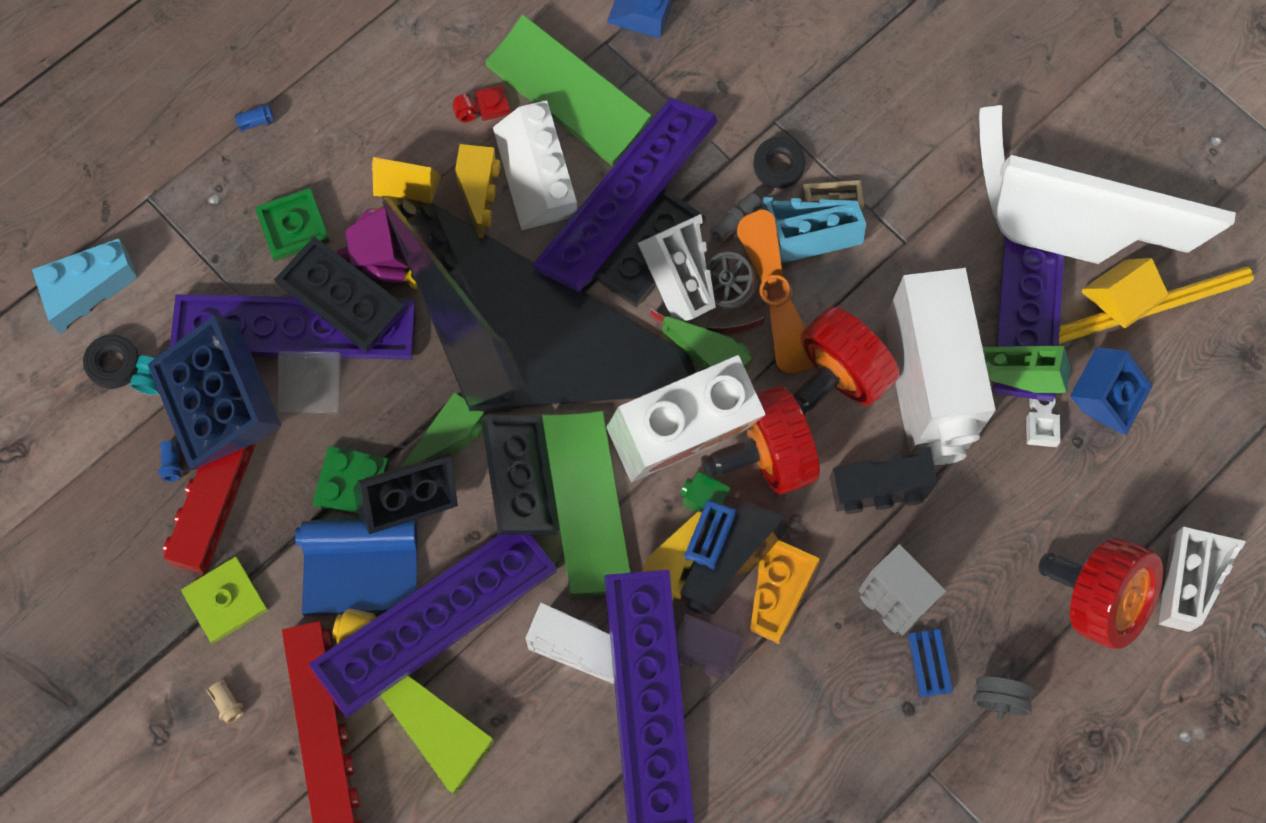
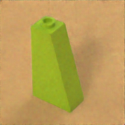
[380,676,495,796]

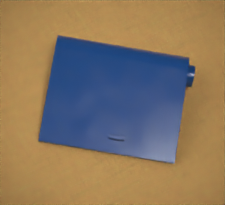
[295,519,418,616]

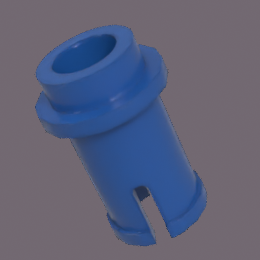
[235,103,274,132]
[158,440,183,482]

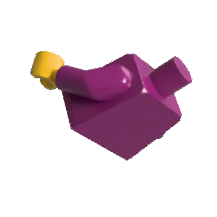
[336,207,418,289]

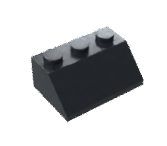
[353,453,458,534]

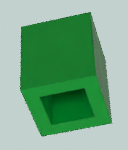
[680,471,731,521]

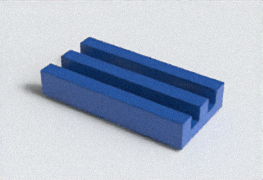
[684,499,737,570]
[907,629,953,698]

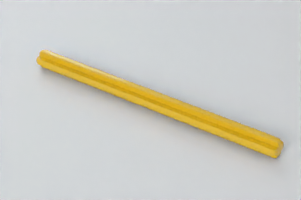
[1059,267,1254,344]

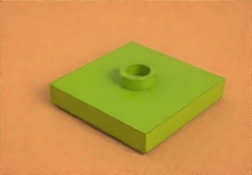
[181,557,269,644]

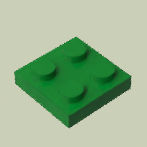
[254,188,330,262]
[312,446,389,516]

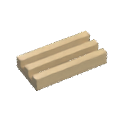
[803,180,864,211]

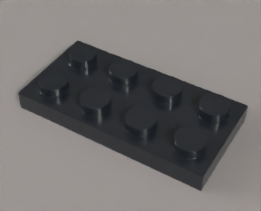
[592,188,706,308]
[274,236,406,354]
[481,414,560,535]

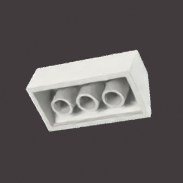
[493,100,577,231]

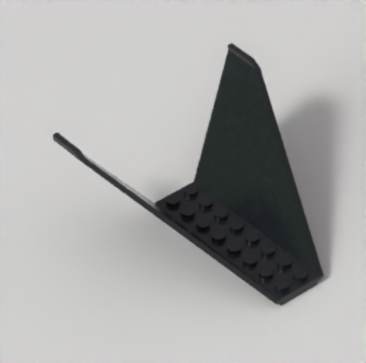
[382,196,697,412]

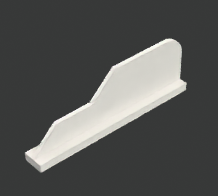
[996,155,1236,264]

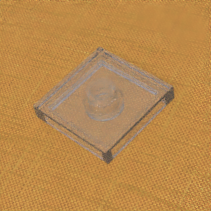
[277,351,341,413]

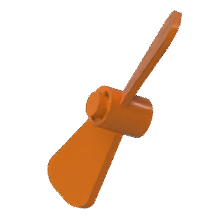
[737,210,814,374]

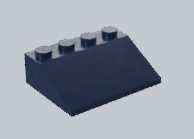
[148,315,282,470]

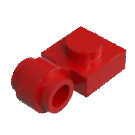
[452,85,510,123]

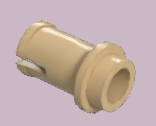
[207,680,244,724]

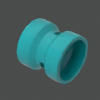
[129,356,159,395]

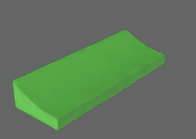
[485,14,651,166]
[542,411,630,600]

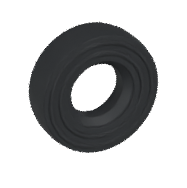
[753,137,806,189]
[83,334,139,389]

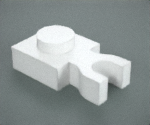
[1026,398,1060,447]

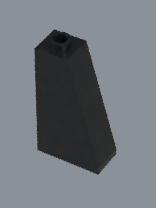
[680,494,788,615]

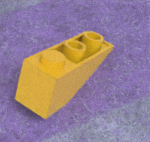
[455,144,500,238]
[642,511,705,603]

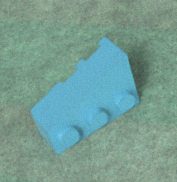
[763,197,866,264]
[32,238,137,334]

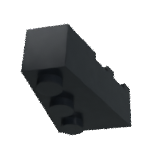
[829,447,938,514]

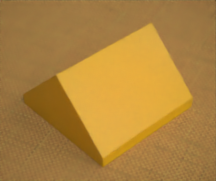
[372,157,441,205]
[1082,258,1169,328]

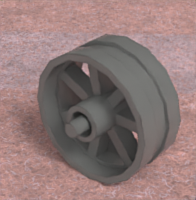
[706,252,758,308]
[973,673,1035,719]

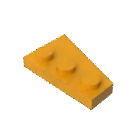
[750,540,820,644]

